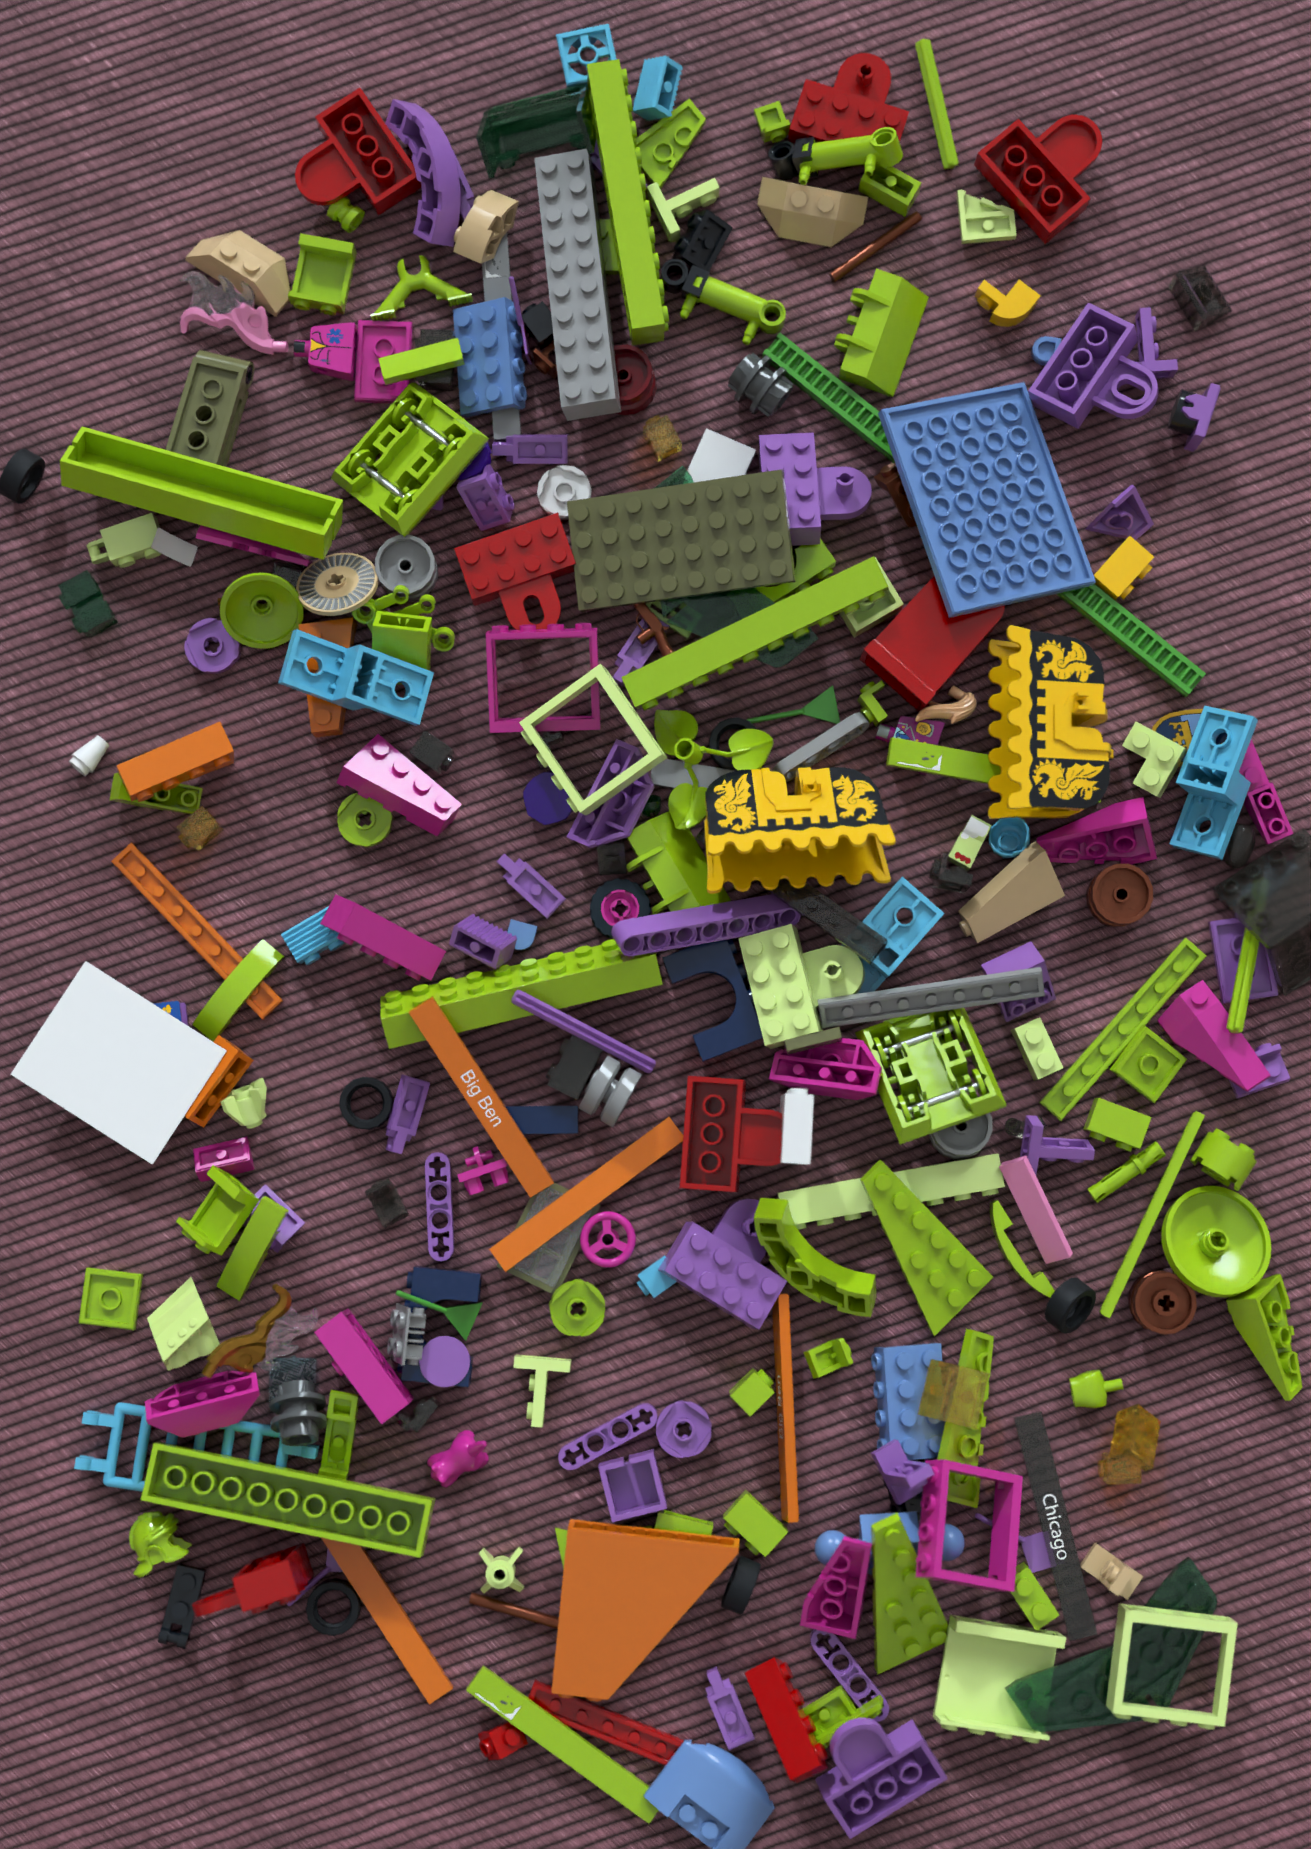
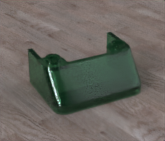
[476,85,597,179]

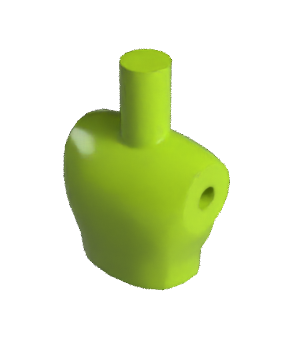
[1069,1370,1124,1408]

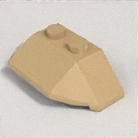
[757,177,868,247]
[186,230,290,317]

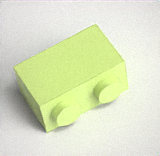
[1011,1017,1063,1080]

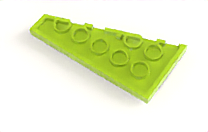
[860,1160,993,1336]
[871,1513,948,1674]

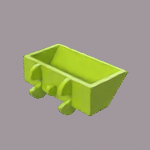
[834,268,929,397]
[626,811,731,914]

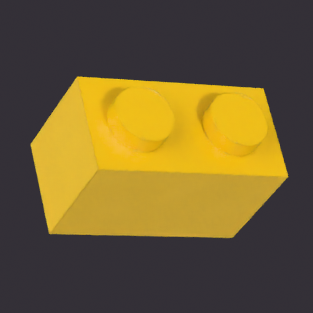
[1094,535,1154,601]

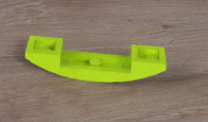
[192,939,284,1042]
[990,1200,1055,1298]
[318,1390,359,1480]

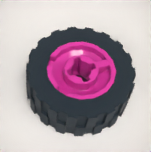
[590,878,651,939]

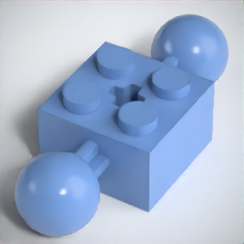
[815,1512,965,1575]

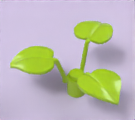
[654,710,774,830]

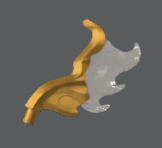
[201,1284,319,1378]

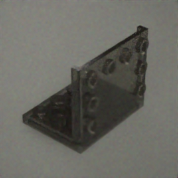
[1212,828,1311,996]

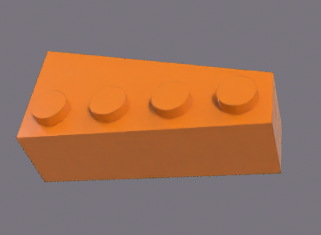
[298,617,357,738]
[116,721,234,802]

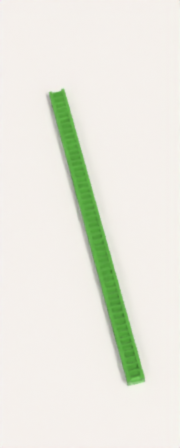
[762,333,1206,698]

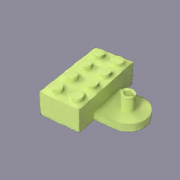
[738,924,865,1049]

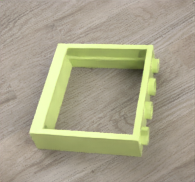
[519,664,667,816]
[1106,1603,1238,1730]

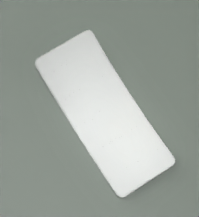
[151,528,198,567]

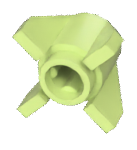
[221,1078,267,1129]
[479,1546,524,1593]

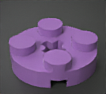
[184,618,241,674]
[656,1400,711,1458]

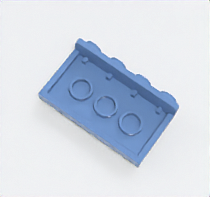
[453,297,527,417]
[871,1343,946,1460]

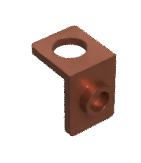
[533,340,558,379]

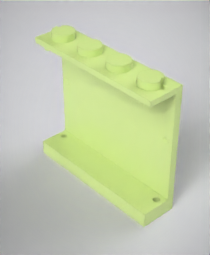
[933,1615,1066,1743]

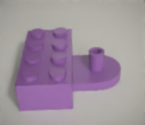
[759,433,872,546]
[658,1199,787,1330]
[815,1718,948,1839]

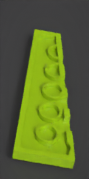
[937,1329,994,1508]

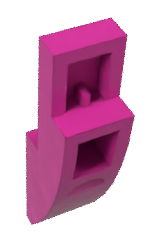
[1239,739,1294,844]

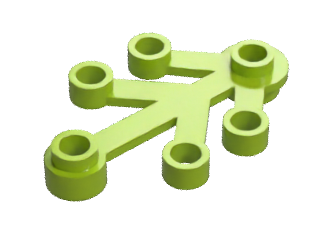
[352,585,455,652]

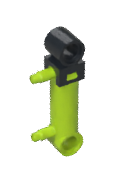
[768,127,903,185]
[661,259,786,345]

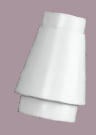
[69,735,109,776]

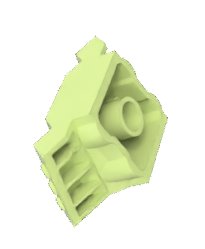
[147,1277,220,1371]

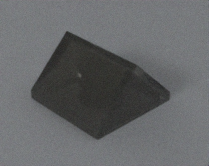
[1168,265,1232,332]

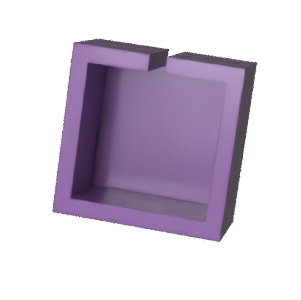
[598,1449,667,1523]

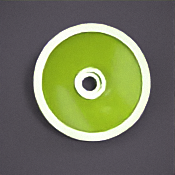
[220,573,303,649]

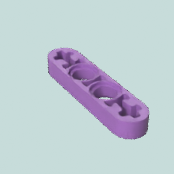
[425,1152,455,1261]
[558,1403,658,1470]
[810,1629,889,1722]

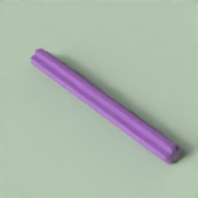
[511,990,656,1073]

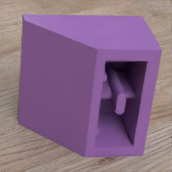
[981,941,1056,1022]

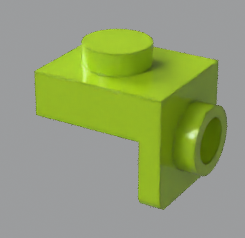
[754,101,790,143]
[857,680,888,727]
[803,1338,853,1379]

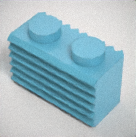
[633,55,683,121]
[281,906,345,965]

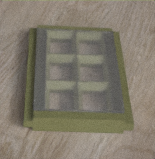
[497,1182,601,1294]

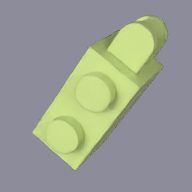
[86,513,161,568]

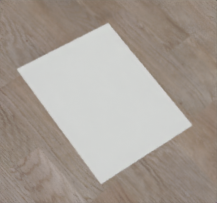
[11,961,227,1165]

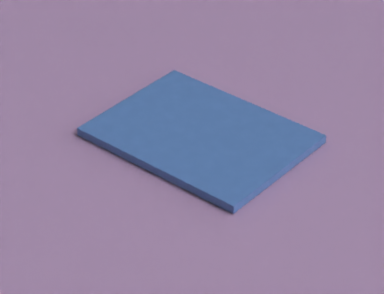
[878,382,1096,618]

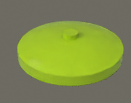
[1161,1186,1271,1298]

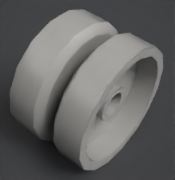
[375,535,438,601]
[579,1056,642,1127]
[929,1095,993,1160]

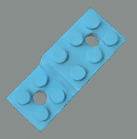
[278,629,434,726]
[1170,706,1258,860]
[841,876,944,994]

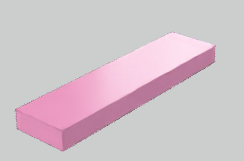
[999,1156,1073,1264]

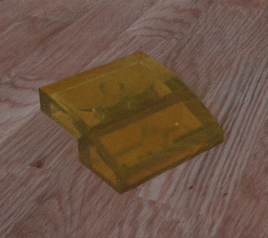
[917,1359,989,1429]

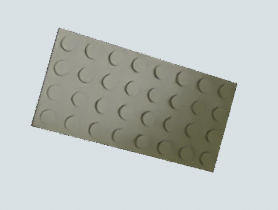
[567,469,796,612]

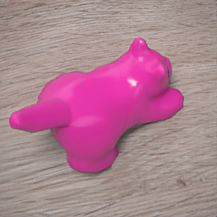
[427,1430,488,1488]

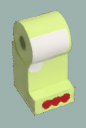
[946,815,991,871]

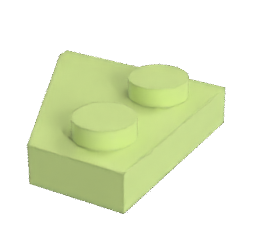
[957,190,1017,244]

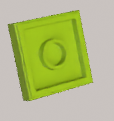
[1109,1025,1187,1103]
[79,1267,143,1330]

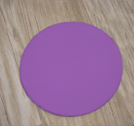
[419,1336,470,1387]

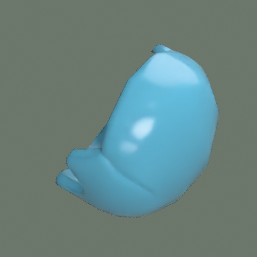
[988,818,1031,858]

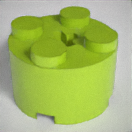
[1190,1128,1257,1191]

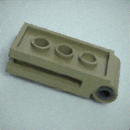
[165,350,254,467]

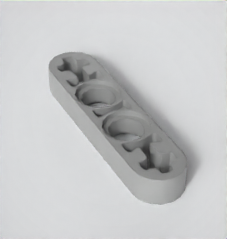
[773,712,870,782]

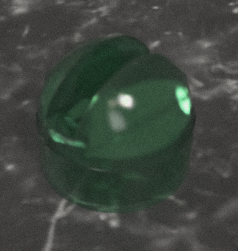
[642,795,661,817]

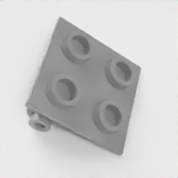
[387,1303,427,1365]

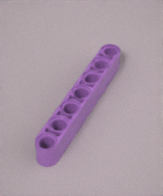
[611,893,801,956]

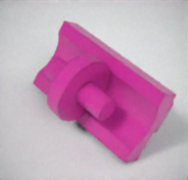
[457,1146,509,1195]

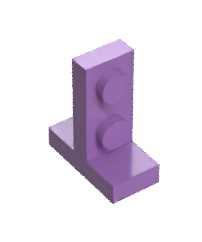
[1135,307,1178,379]
[1020,1115,1095,1175]
[871,1439,934,1505]

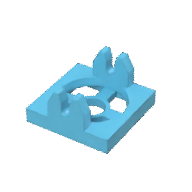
[556,24,616,93]

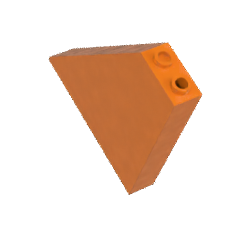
[551,1519,740,1702]

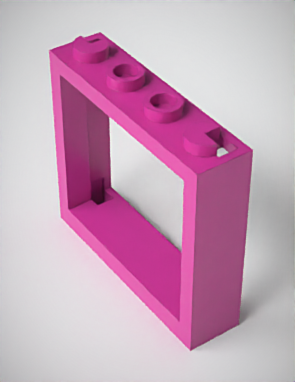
[486,623,601,733]
[916,1459,1023,1592]

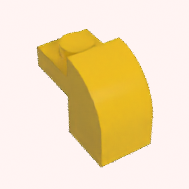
[975,279,1041,327]

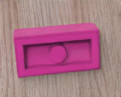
[193,1137,254,1182]

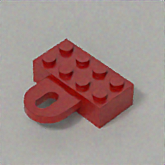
[454,513,576,630]
[192,1543,314,1617]

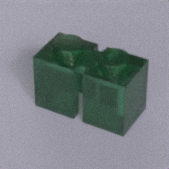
[58,570,119,638]

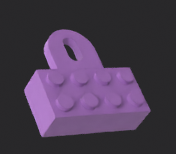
[1028,302,1159,429]

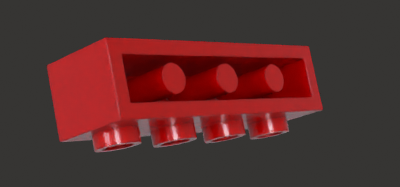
[745,1657,828,1783]

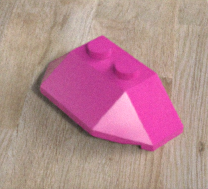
[769,1038,882,1100]
[145,1371,260,1438]

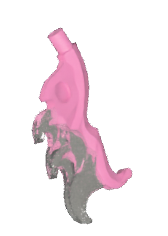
[179,271,288,355]

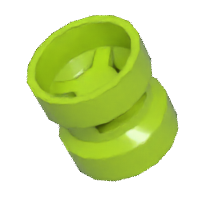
[327,196,365,233]

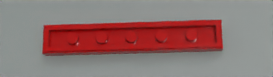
[528,1680,692,1766]

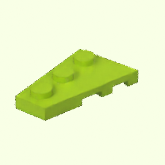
[636,98,706,189]

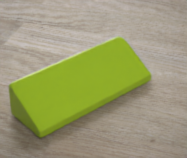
[378,338,465,385]

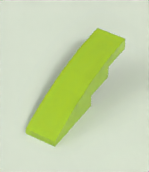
[216,1196,289,1301]

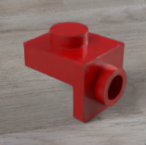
[478,1721,528,1760]

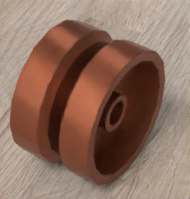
[1086,864,1153,927]
[1128,1270,1197,1334]

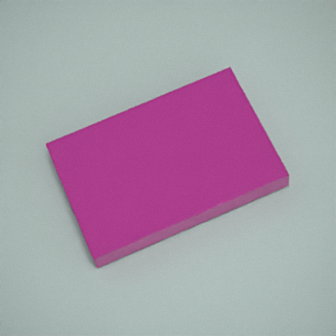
[354,320,413,404]

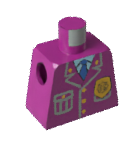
[875,716,945,776]

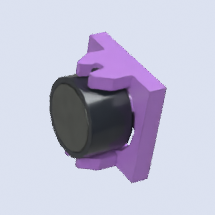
[1168,383,1221,452]

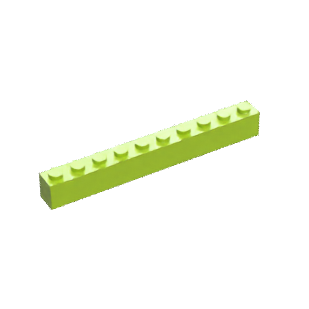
[621,556,889,711]

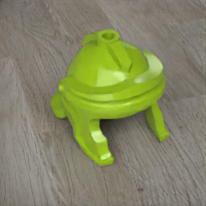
[129,1511,192,1578]

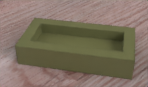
[784,1027,842,1055]

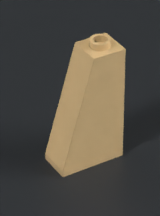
[958,841,1065,943]

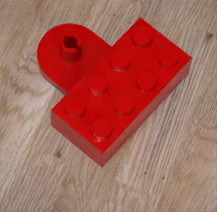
[788,53,909,166]
[295,87,422,216]
[974,115,1102,244]
[680,1076,783,1192]

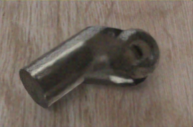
[1005,1115,1047,1139]

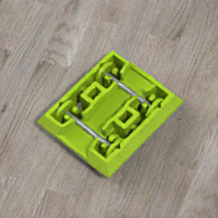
[331,382,489,537]
[855,1008,1007,1144]

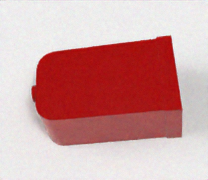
[860,576,1005,712]

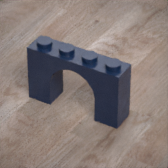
[662,939,763,1062]
[397,1266,482,1387]

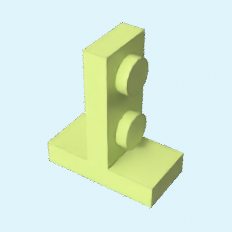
[647,178,720,243]
[513,1354,572,1428]

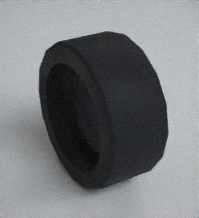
[0,449,45,504]
[709,717,756,771]
[339,1077,394,1130]
[1045,1278,1096,1334]
[721,1556,761,1615]
[306,1578,362,1636]

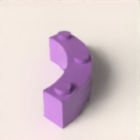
[385,99,461,247]

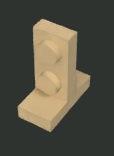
[1079,1543,1143,1600]

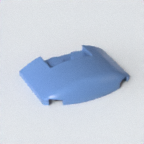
[644,1739,775,1849]

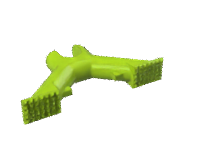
[370,255,473,321]

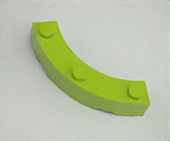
[754,1198,877,1317]

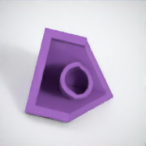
[1085,484,1154,540]

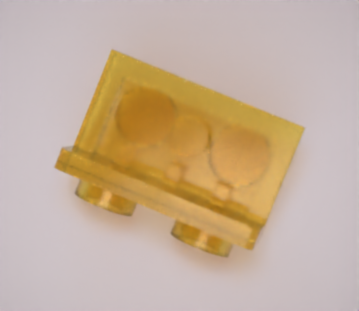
[1109,1404,1161,1471]

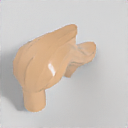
[915,685,977,724]

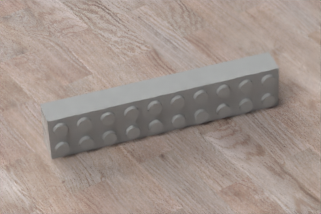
[534,148,621,421]

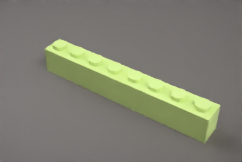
[777,1154,1005,1229]

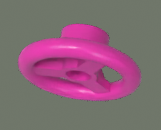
[580,1211,636,1268]

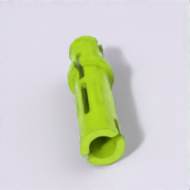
[1087,1141,1166,1204]

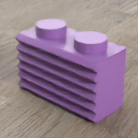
[449,914,517,970]

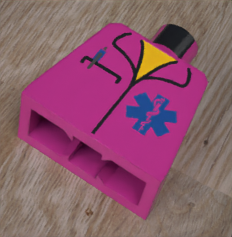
[294,322,358,381]

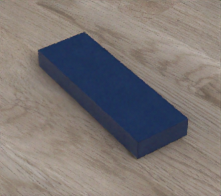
[505,1106,578,1134]

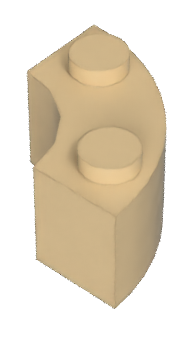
[453,190,519,264]

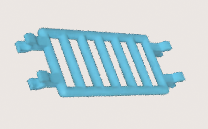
[74,1402,319,1492]

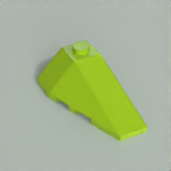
[1226,1274,1303,1401]

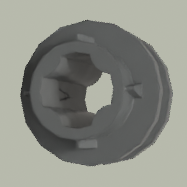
[728,353,793,417]
[269,1380,327,1446]

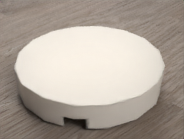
[537,465,592,520]

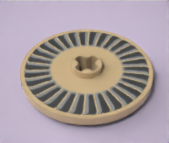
[296,553,379,616]

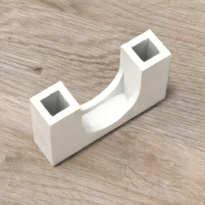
[780,1088,814,1164]

